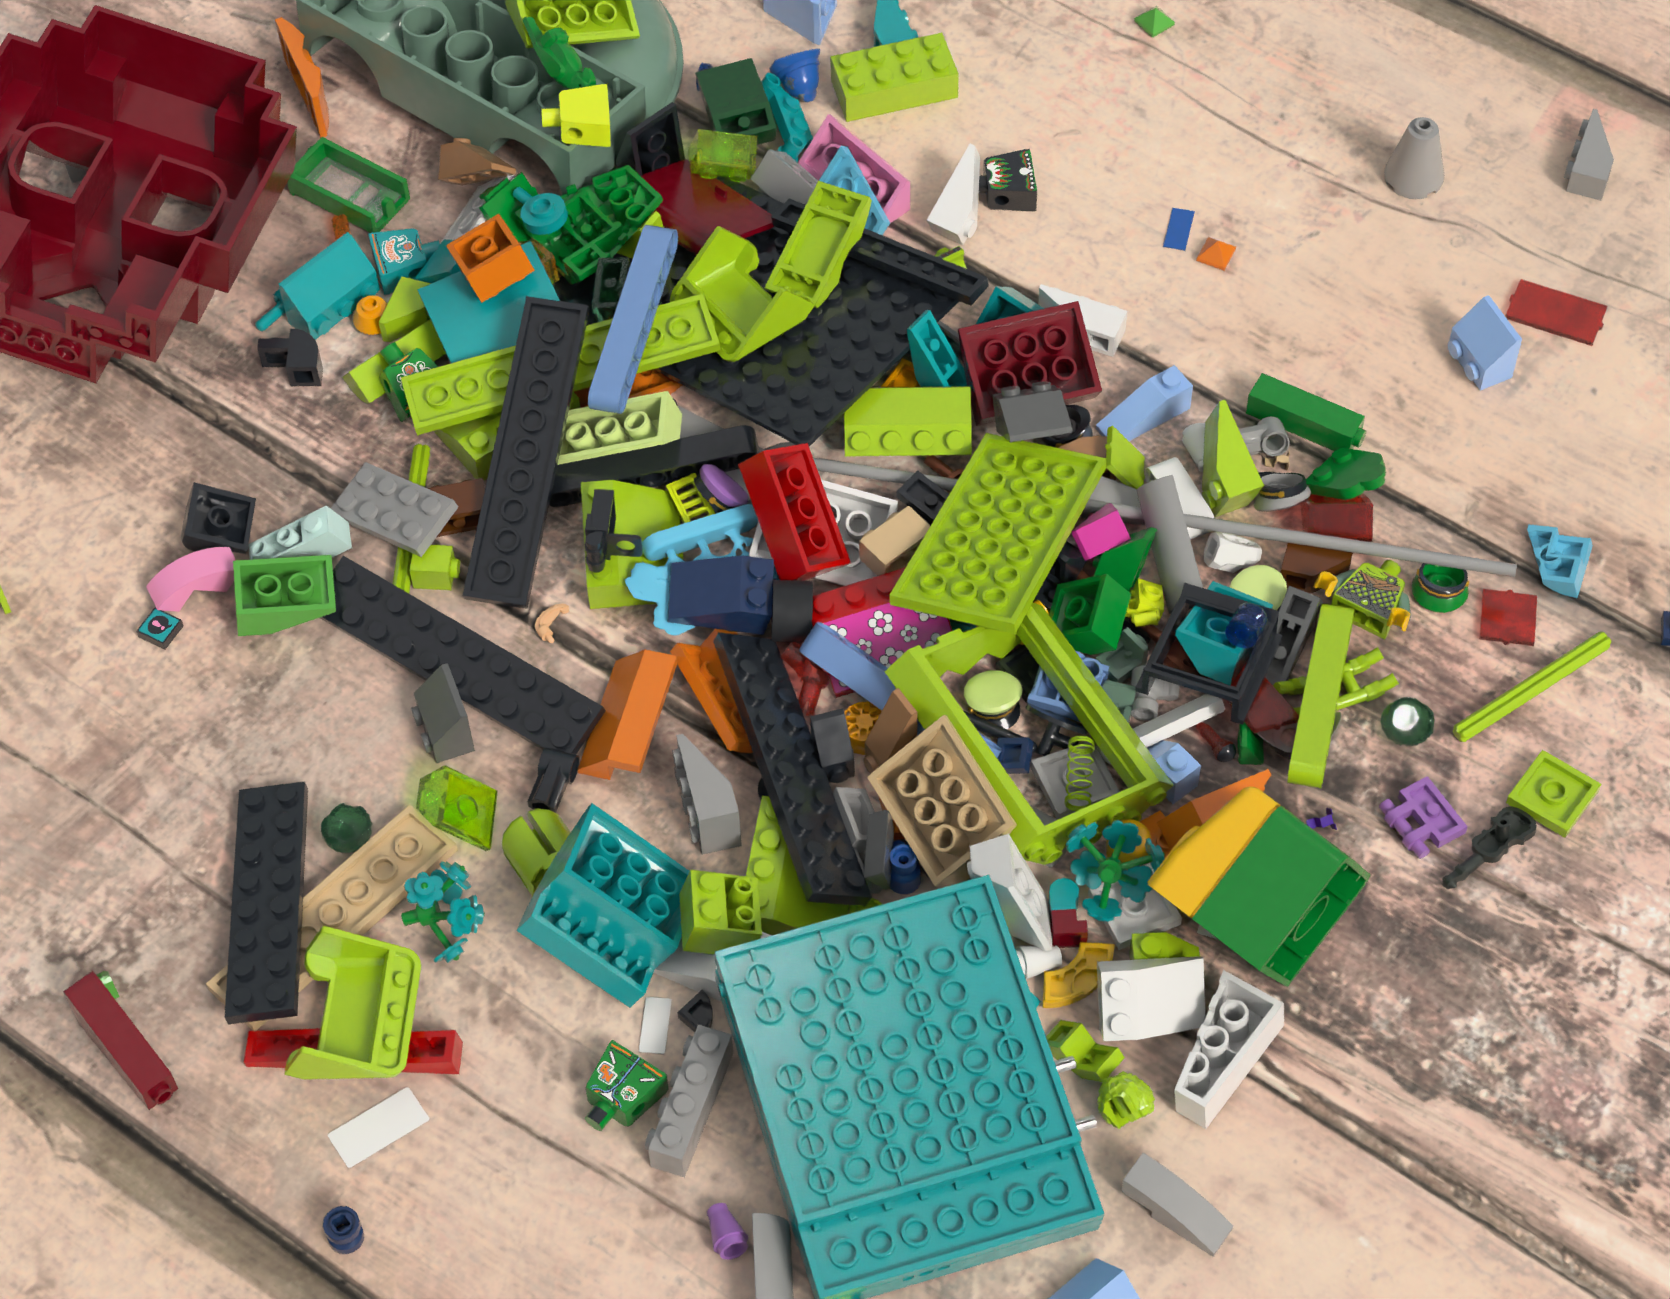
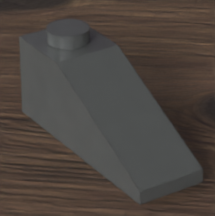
[1263,586,1323,686]

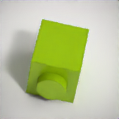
[409,545,460,591]

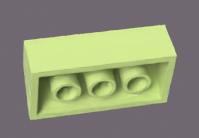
[558,391,682,465]

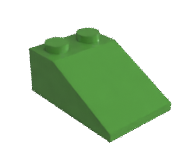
[233,555,336,636]

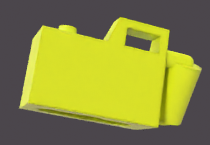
[1125,578,1164,627]

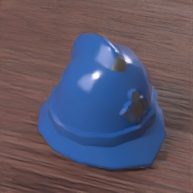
[769,48,820,102]

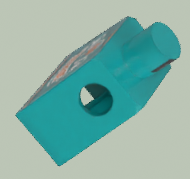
[368,228,440,295]

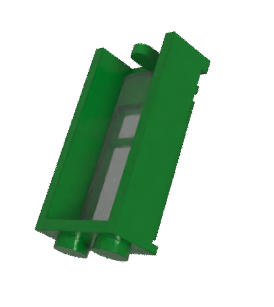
[287,137,410,234]

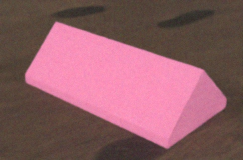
[798,114,910,223]

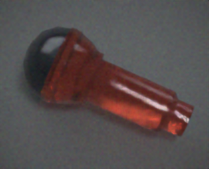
[1196,721,1236,762]

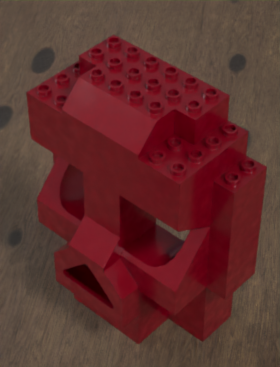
[0,5,297,384]

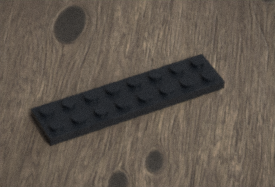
[224,781,308,1025]

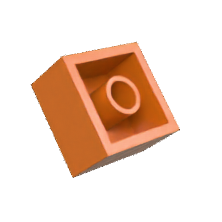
[446,214,535,303]

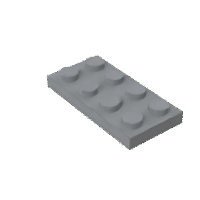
[330,462,459,557]

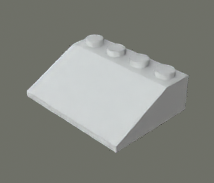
[749,480,898,586]

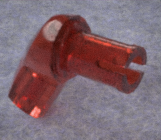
[780,642,829,716]

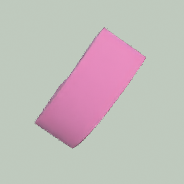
[146,547,236,612]

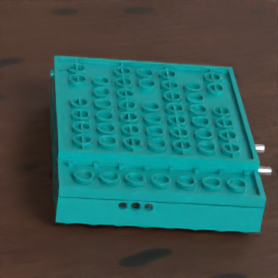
[715,875,1105,1299]

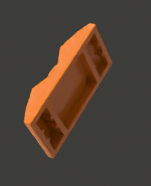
[275,17,329,138]

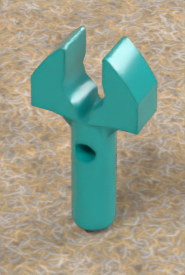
[255,289,285,332]

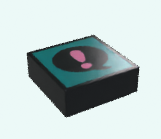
[136,607,184,650]

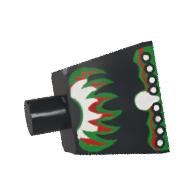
[979,149,1037,211]

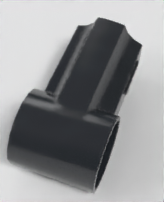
[527,747,580,813]

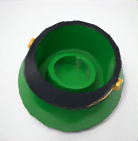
[1412,563,1469,613]

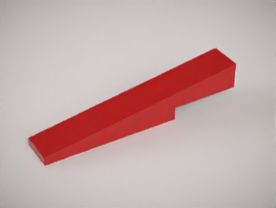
[244,1028,463,1074]

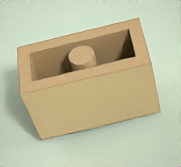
[859,506,930,576]

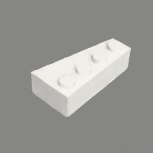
[1174,970,1284,1129]

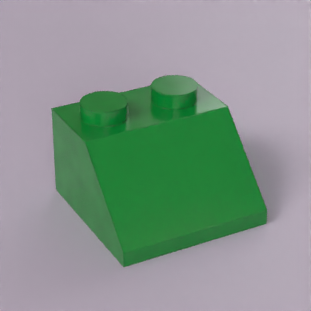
[1049,574,1131,655]

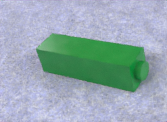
[1246,373,1367,451]

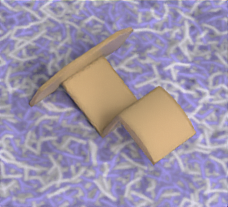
[1264,450,1290,471]

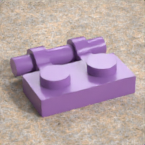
[1379,776,1468,859]

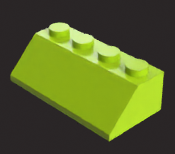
[844,386,972,456]

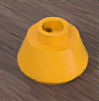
[353,296,387,335]

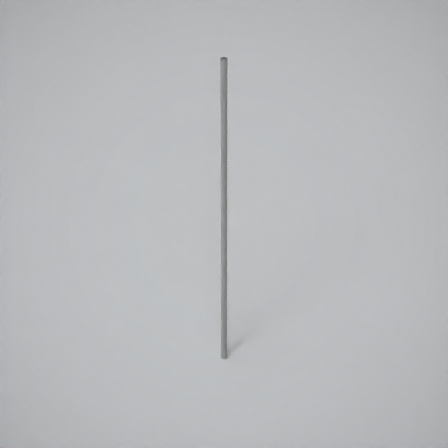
[813,457,1517,577]

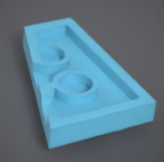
[819,146,890,235]

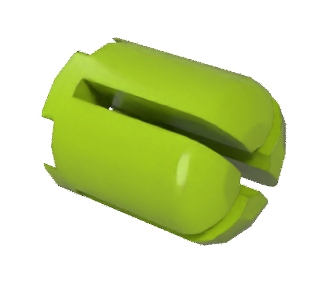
[502,808,571,897]

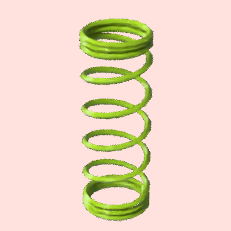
[1064,735,1095,811]

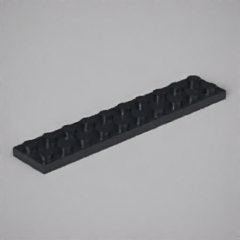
[462,296,590,609]
[320,556,606,755]
[713,633,872,906]

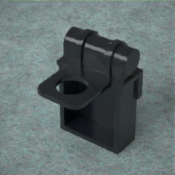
[584,489,643,573]

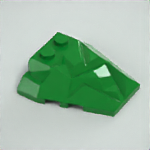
[514,165,663,285]

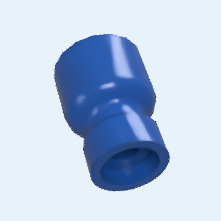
[890,840,921,895]

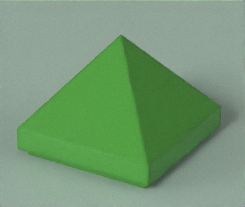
[1134,6,1175,38]

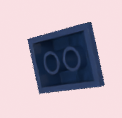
[667,555,774,635]

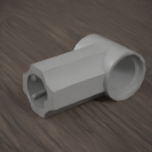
[1239,417,1290,456]

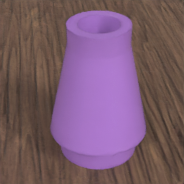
[707,1203,748,1260]

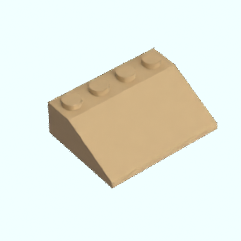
[867,715,1017,888]

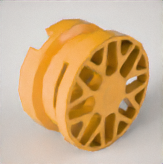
[844,702,882,755]

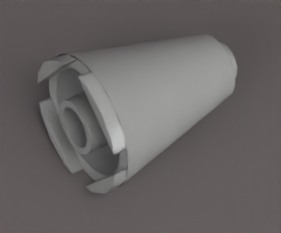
[1384,117,1445,199]

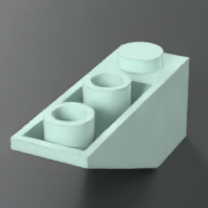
[248,506,352,560]

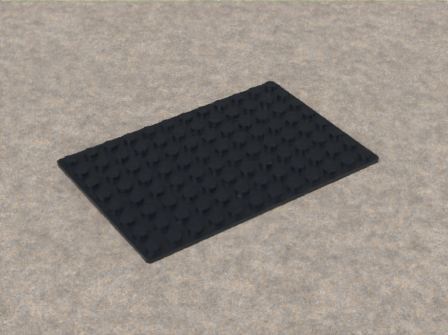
[552,161,959,446]

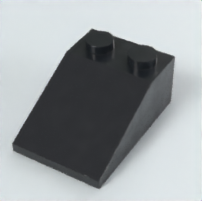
[616,102,685,176]

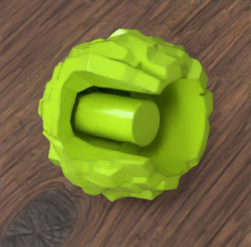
[1097,1071,1155,1129]

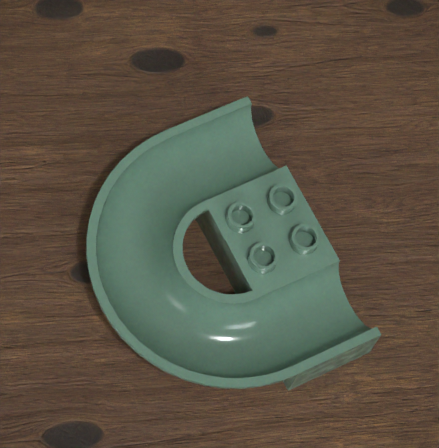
[296,0,684,195]

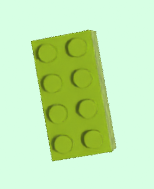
[830,33,959,122]

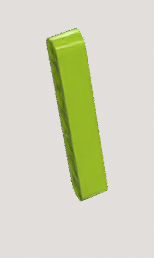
[1287,603,1355,788]

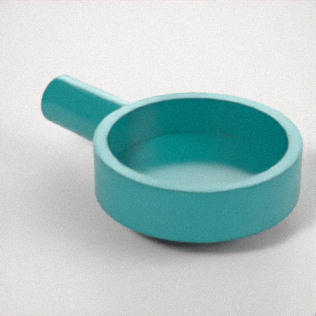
[513,187,568,235]

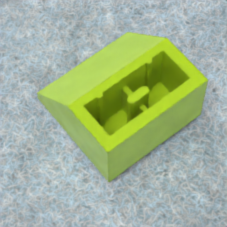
[679,870,762,955]

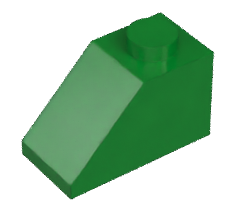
[1092,527,1157,592]

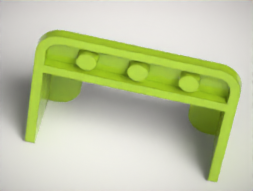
[670,226,815,362]
[284,926,421,1079]

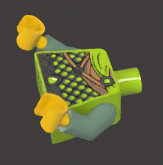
[1313,560,1411,639]

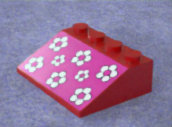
[812,567,953,698]

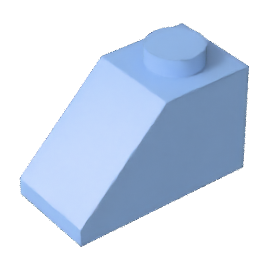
[1147,740,1201,804]

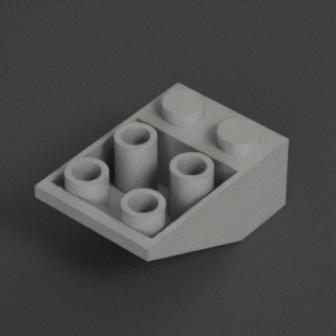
[672,734,742,855]

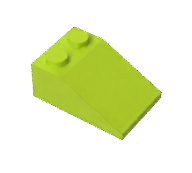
[1202,399,1264,518]

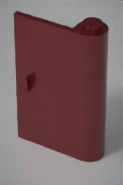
[641,159,775,256]

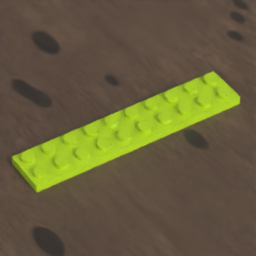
[401,293,721,435]

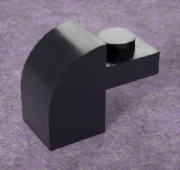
[257,329,323,387]

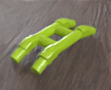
[1273,647,1399,721]

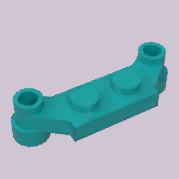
[761,73,813,162]

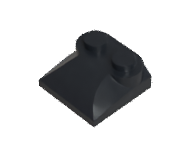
[181,482,256,554]

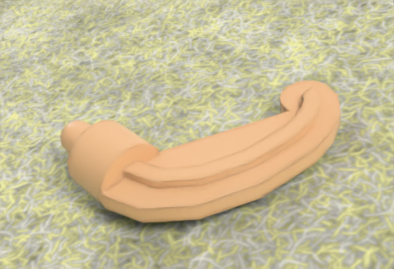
[535,604,569,643]

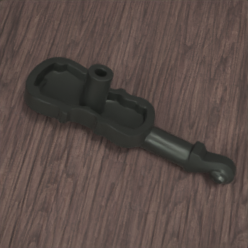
[1442,807,1537,889]

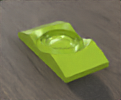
[764,181,872,308]

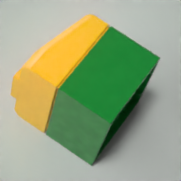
[1147,787,1370,987]

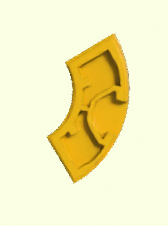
[1043,942,1115,1008]

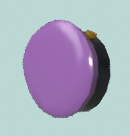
[694,464,749,513]

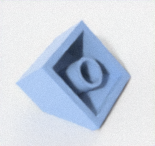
[1448,295,1522,391]

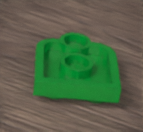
[1306,447,1386,500]

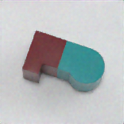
[1048,878,1088,948]

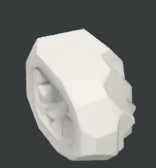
[1204,532,1262,573]

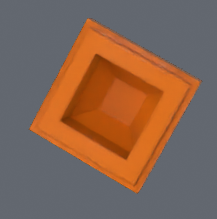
[1196,237,1236,270]

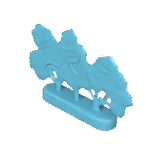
[625,504,780,636]

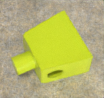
[541,84,611,147]

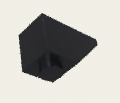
[810,708,855,783]

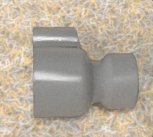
[1131,666,1180,720]

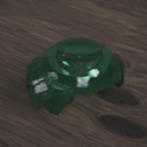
[1380,697,1435,747]
[321,803,372,853]

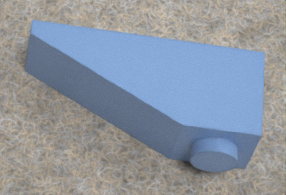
[1096,365,1193,441]

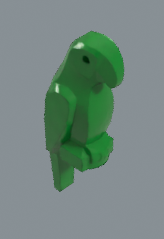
[523,17,596,90]

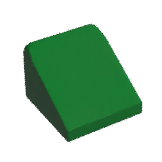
[1237,718,1264,765]

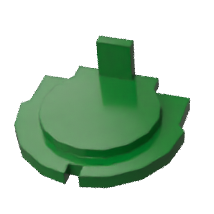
[479,172,538,243]

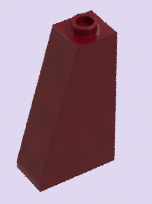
[63,971,178,1110]

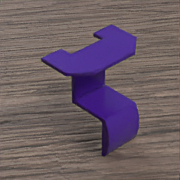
[1306,808,1337,830]

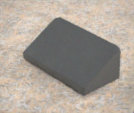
[864,810,895,890]

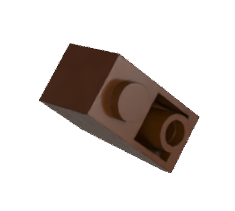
[1280,543,1353,594]

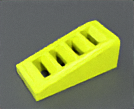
[666,473,716,524]

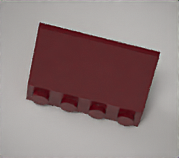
[958,301,1102,426]

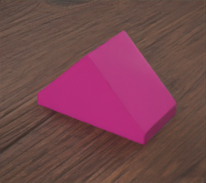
[1071,503,1131,560]

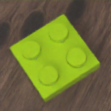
[1506,750,1601,838]

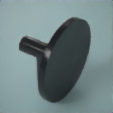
[1026,703,1088,756]

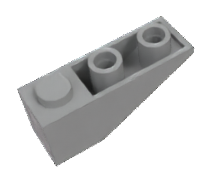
[1564,109,1614,201]

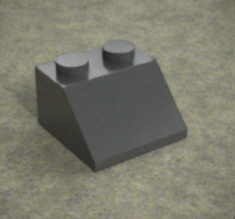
[992,381,1072,442]
[411,663,475,763]

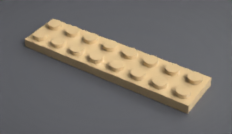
[206,804,458,1031]

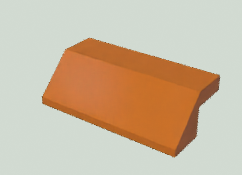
[670,629,753,753]
[578,649,677,780]

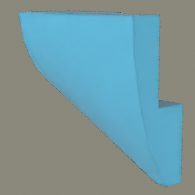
[1527,524,1593,598]

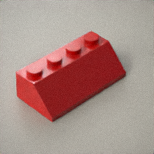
[738,443,851,581]

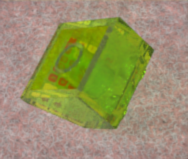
[688,129,757,182]

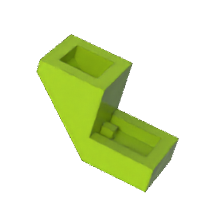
[1046,1020,1125,1082]

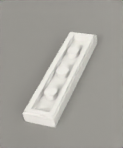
[1096,694,1225,764]

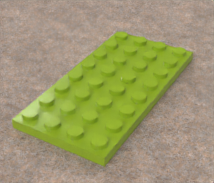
[889,433,1106,634]

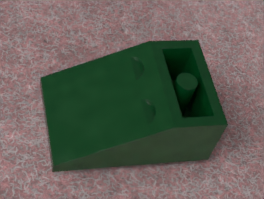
[695,58,777,155]

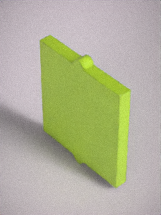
[1105,426,1146,490]

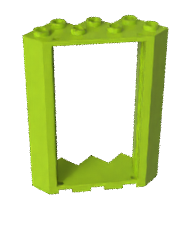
[884,602,1174,865]

